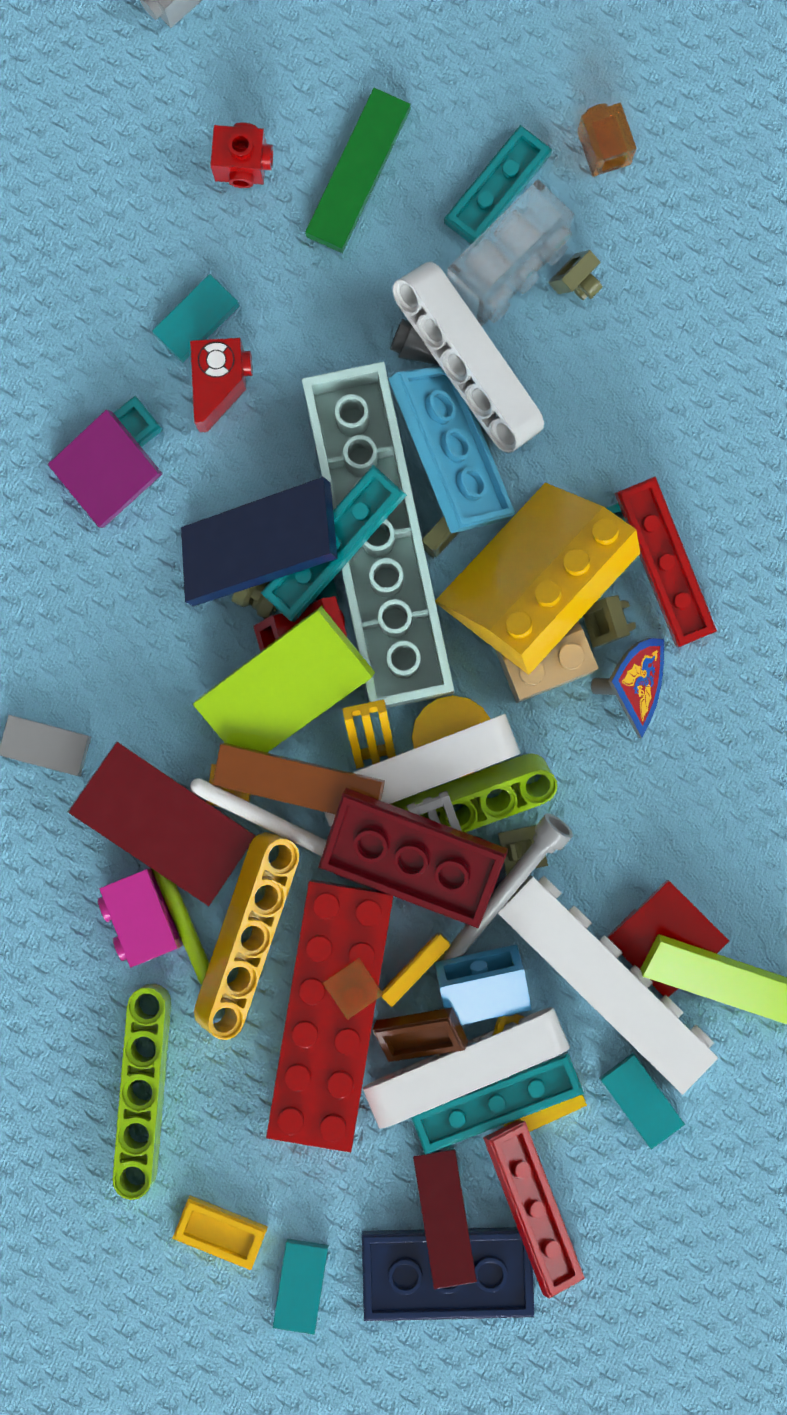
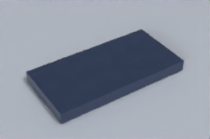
[181,477,338,607]
[362,1227,534,1321]

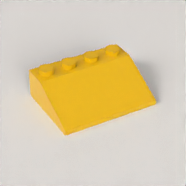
[435,482,640,675]

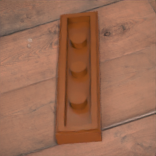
[212,743,385,815]

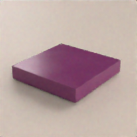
[47,410,163,528]

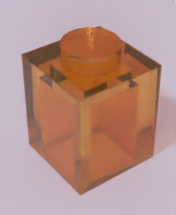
[577,102,637,177]

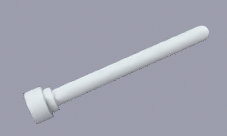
[190,778,365,887]

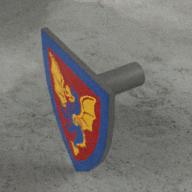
[591,638,664,738]

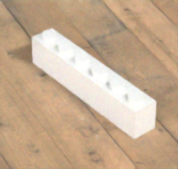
[498,875,718,1095]

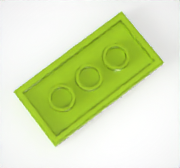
[193,606,375,753]

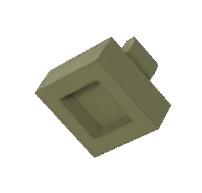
[548,250,603,300]
[583,595,636,648]
[497,825,548,874]

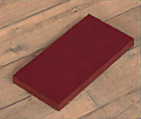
[67,742,256,906]
[318,788,508,929]

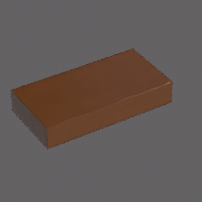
[372,1007,468,1062]

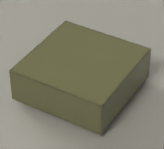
[422,516,459,559]

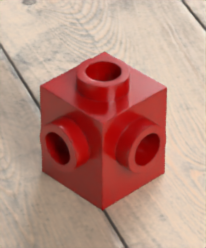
[210,122,273,188]

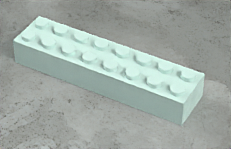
[302,362,454,708]

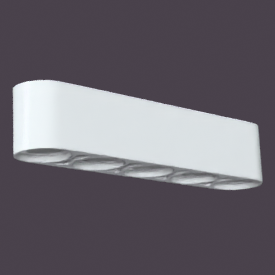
[393,262,544,453]
[324,714,521,826]
[362,1007,570,1129]

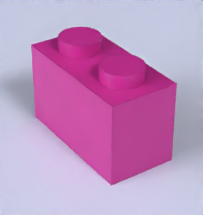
[98,868,183,968]

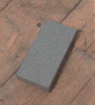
[0,715,91,777]

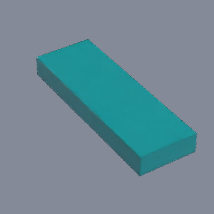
[444,125,552,248]

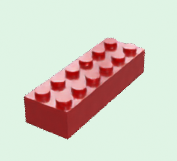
[266,879,393,1153]

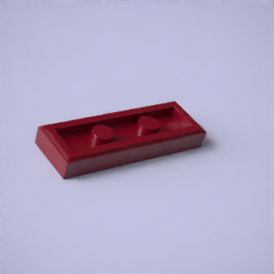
[413,1150,477,1289]

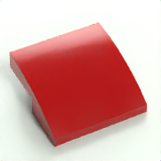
[607,880,729,997]

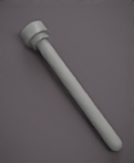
[434,813,573,971]

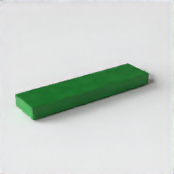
[305,88,411,254]

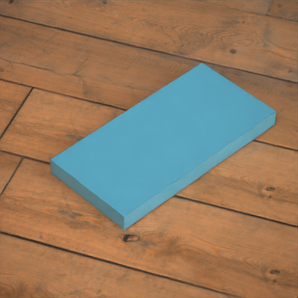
[388,366,515,534]

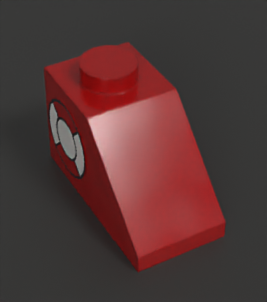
[190,338,253,432]

